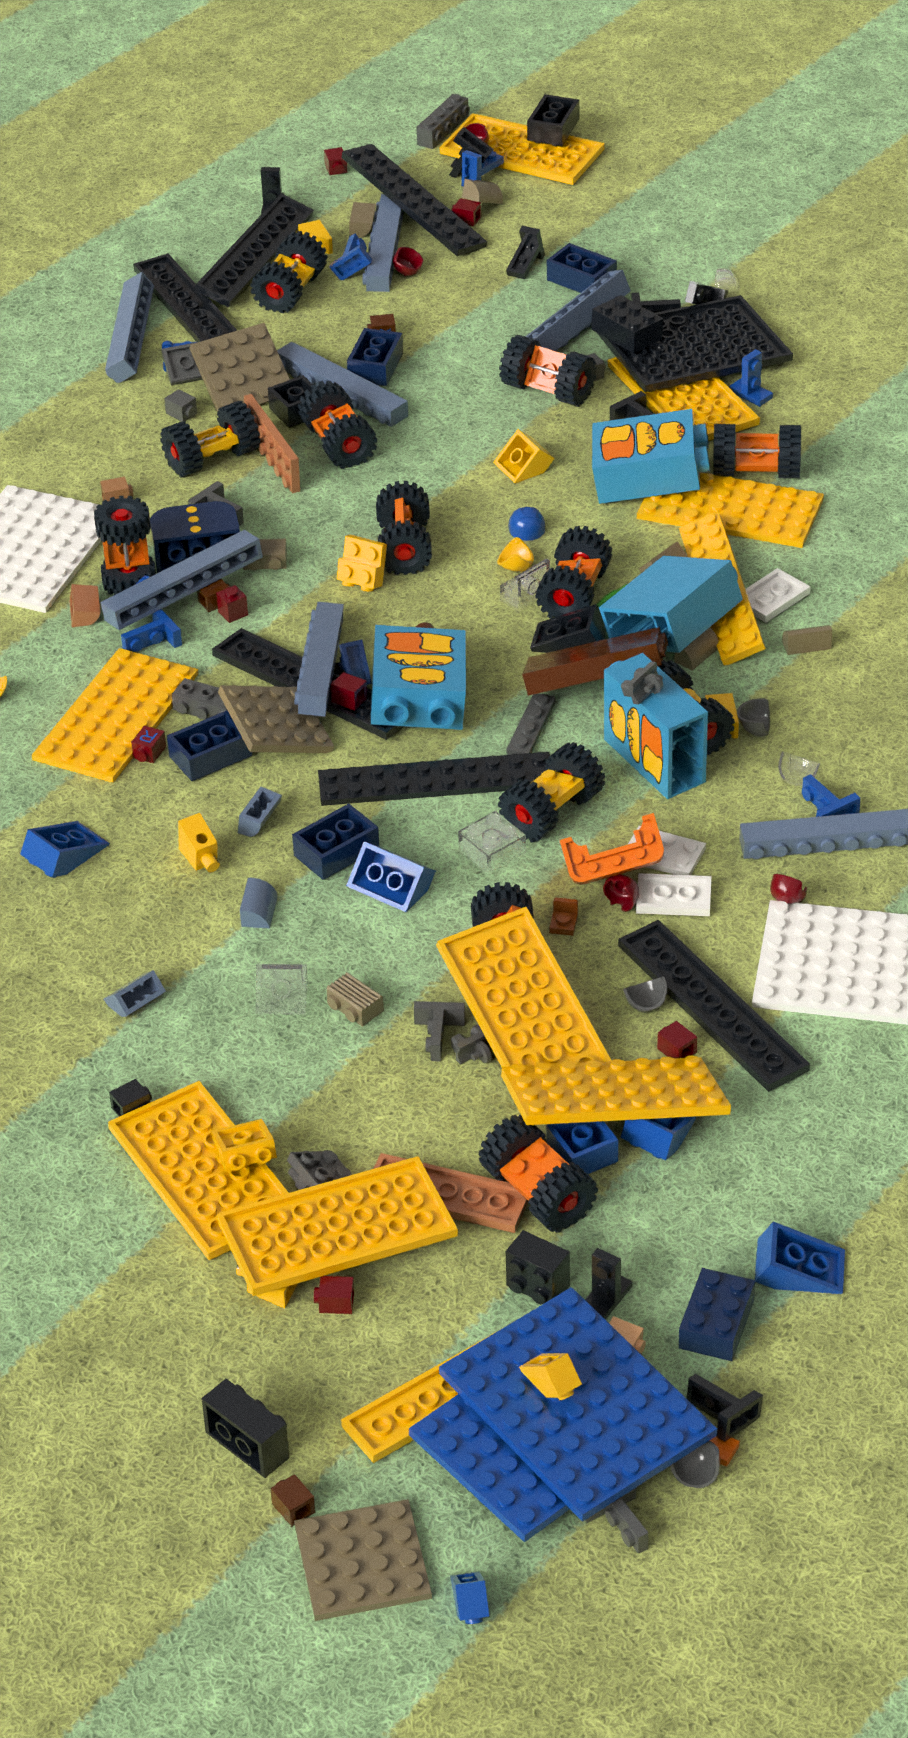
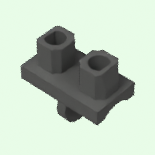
[621,662,663,705]
[451,1024,493,1065]

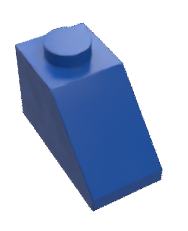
[450,1571,490,1624]

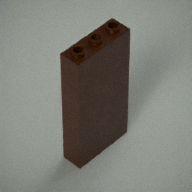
[522,627,668,696]

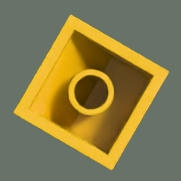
[493,429,555,484]

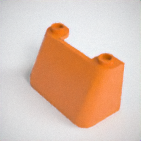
[560,813,664,885]

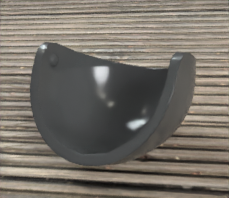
[737,698,770,737]
[623,976,667,1013]
[670,1441,720,1488]

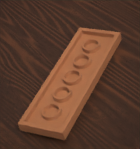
[244,394,300,494]
[373,1153,529,1233]

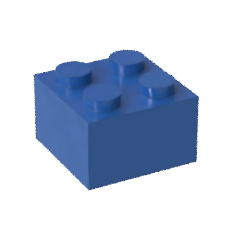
[546,1121,618,1174]

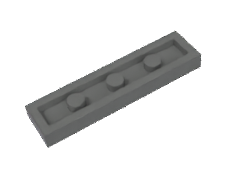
[506,694,556,755]

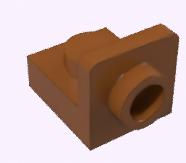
[549,898,578,936]

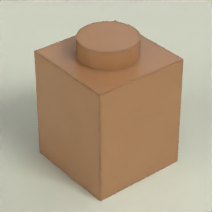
[100,477,133,501]

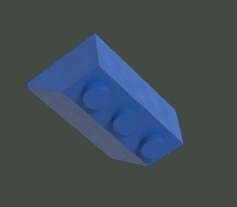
[346,841,436,912]

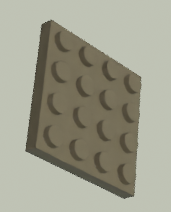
[189,323,290,412]
[218,685,334,753]
[294,1499,432,1621]

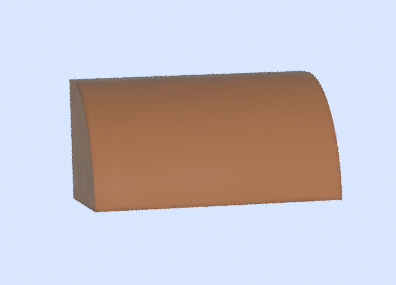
[69,584,100,627]

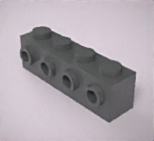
[416,94,470,149]
[172,678,228,719]

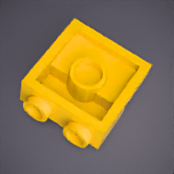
[337,534,387,592]
[211,1119,277,1171]

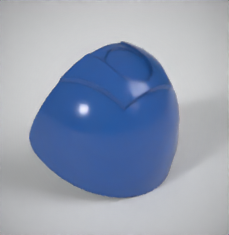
[508,507,545,541]

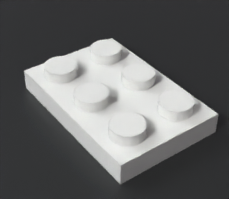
[746,568,810,623]
[628,826,706,875]
[636,873,711,916]

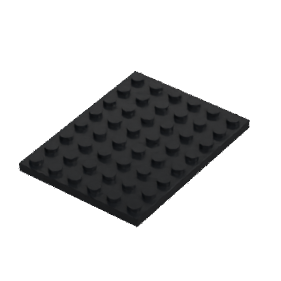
[597,295,793,392]

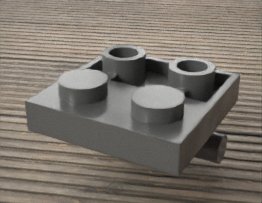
[287,1150,352,1190]

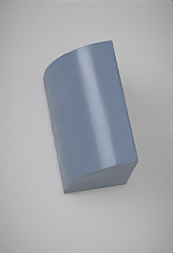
[238,787,282,837]
[240,878,278,929]
[104,970,166,1017]

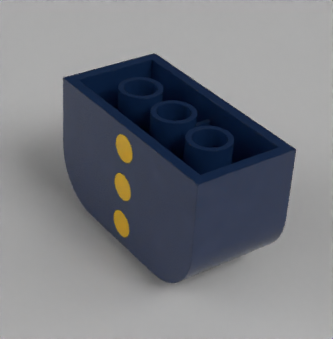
[150,501,240,573]

